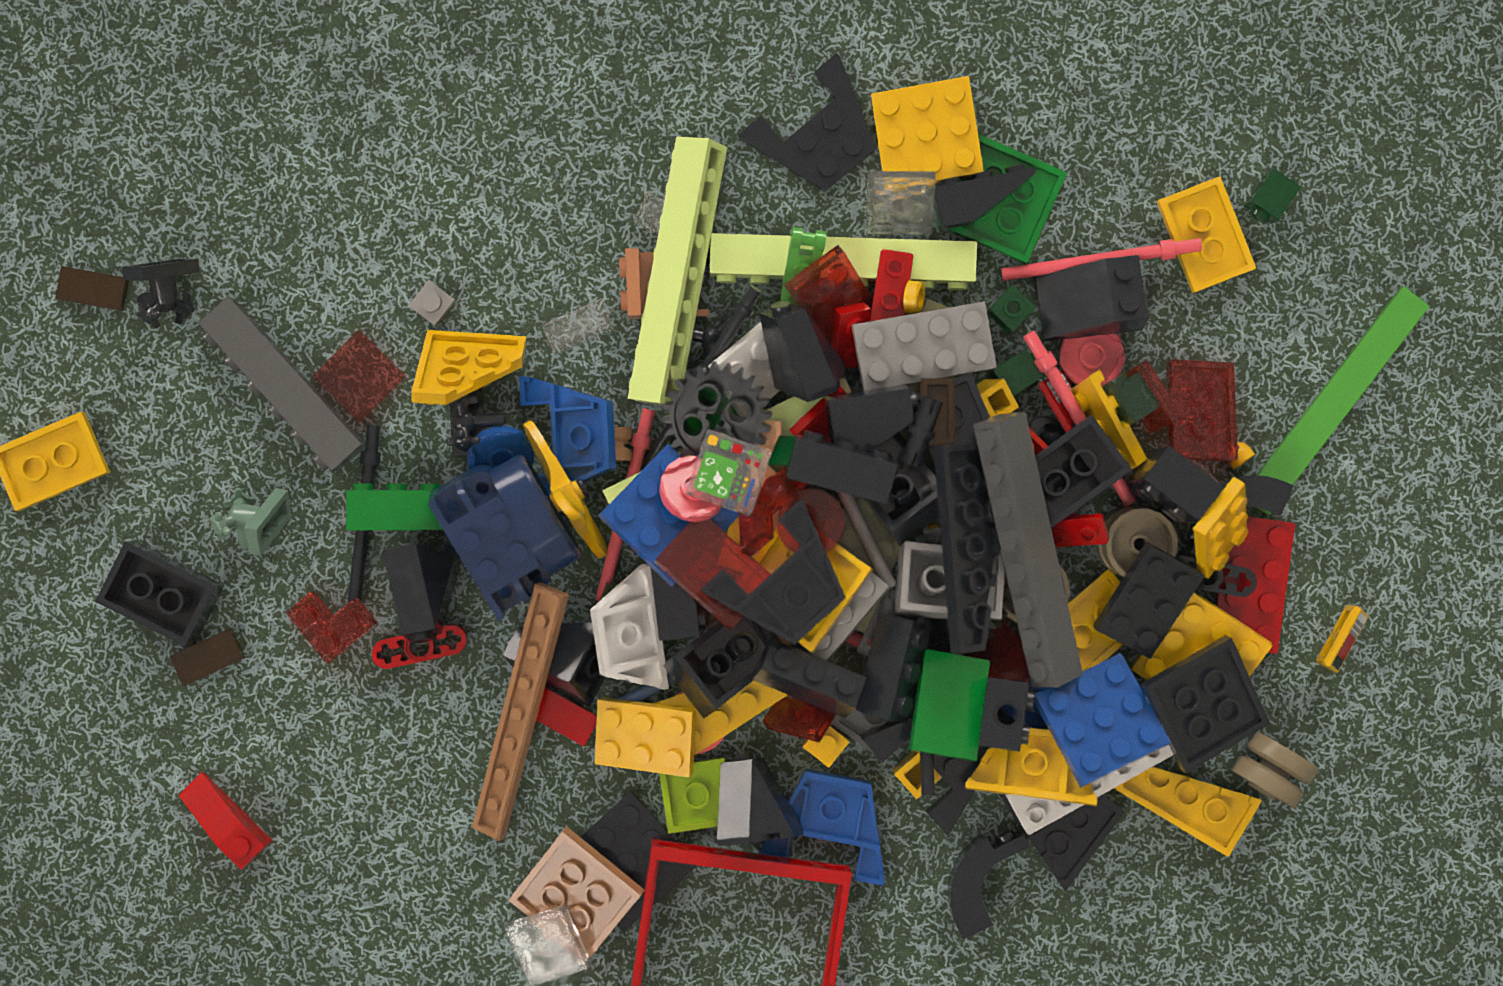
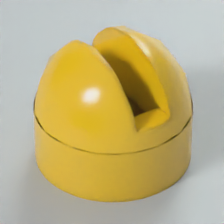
[1225,442,1256,470]

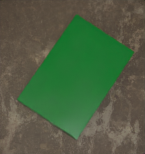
[909,649,990,761]

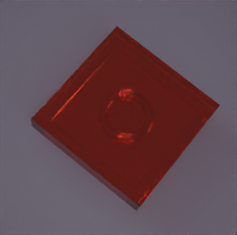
[312,329,407,423]
[1115,360,1183,434]

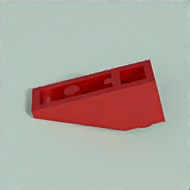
[178,771,273,870]

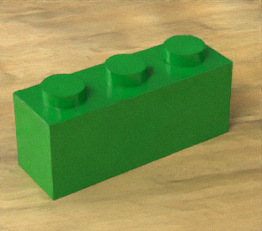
[346,483,443,530]

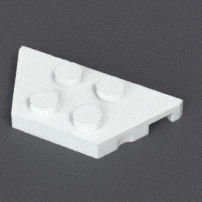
[590,564,669,690]

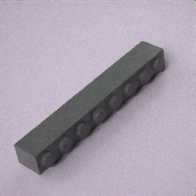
[973,412,1083,687]

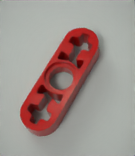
[371,624,468,669]

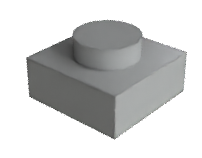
[408,280,456,326]

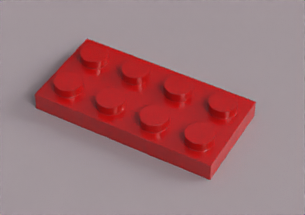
[1215,516,1295,654]

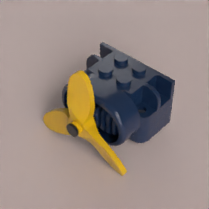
[428,420,608,621]

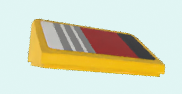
[1316,605,1368,673]

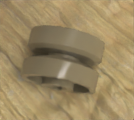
[1095,505,1178,577]
[1231,731,1320,810]

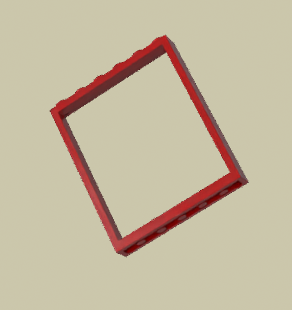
[630,839,852,986]

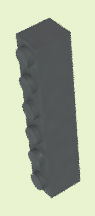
[198,296,365,472]

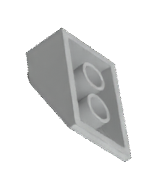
[894,542,1005,620]

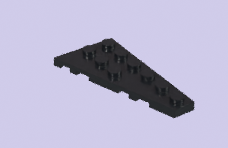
[933,443,1001,654]
[983,710,1125,891]

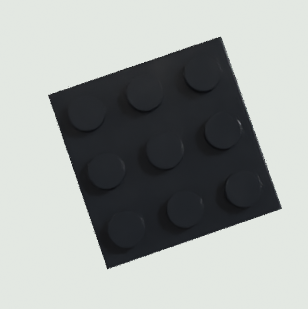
[1141,635,1270,773]
[580,790,697,932]

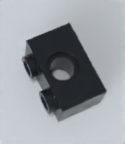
[979,677,1035,752]

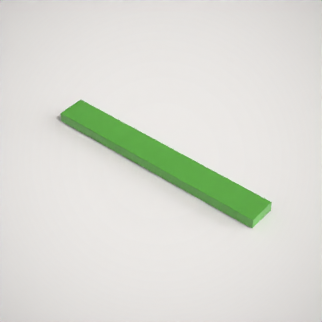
[1256,286,1430,515]

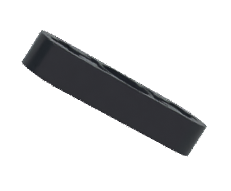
[1175,554,1258,597]

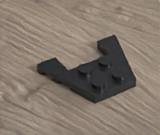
[738,53,876,192]
[701,499,846,644]
[861,715,990,835]

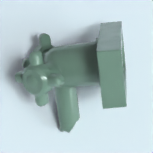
[209,488,292,556]

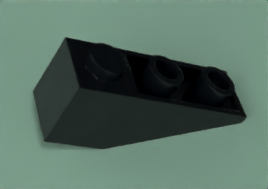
[933,165,1036,231]

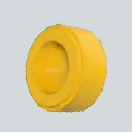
[903,280,925,314]

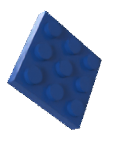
[598,444,741,587]
[1034,653,1171,788]

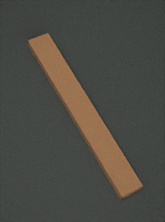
[472,582,569,841]

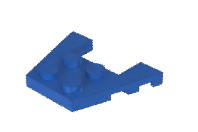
[519,376,616,495]
[758,769,885,886]

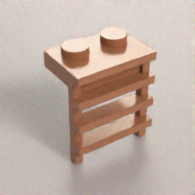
[619,248,709,320]

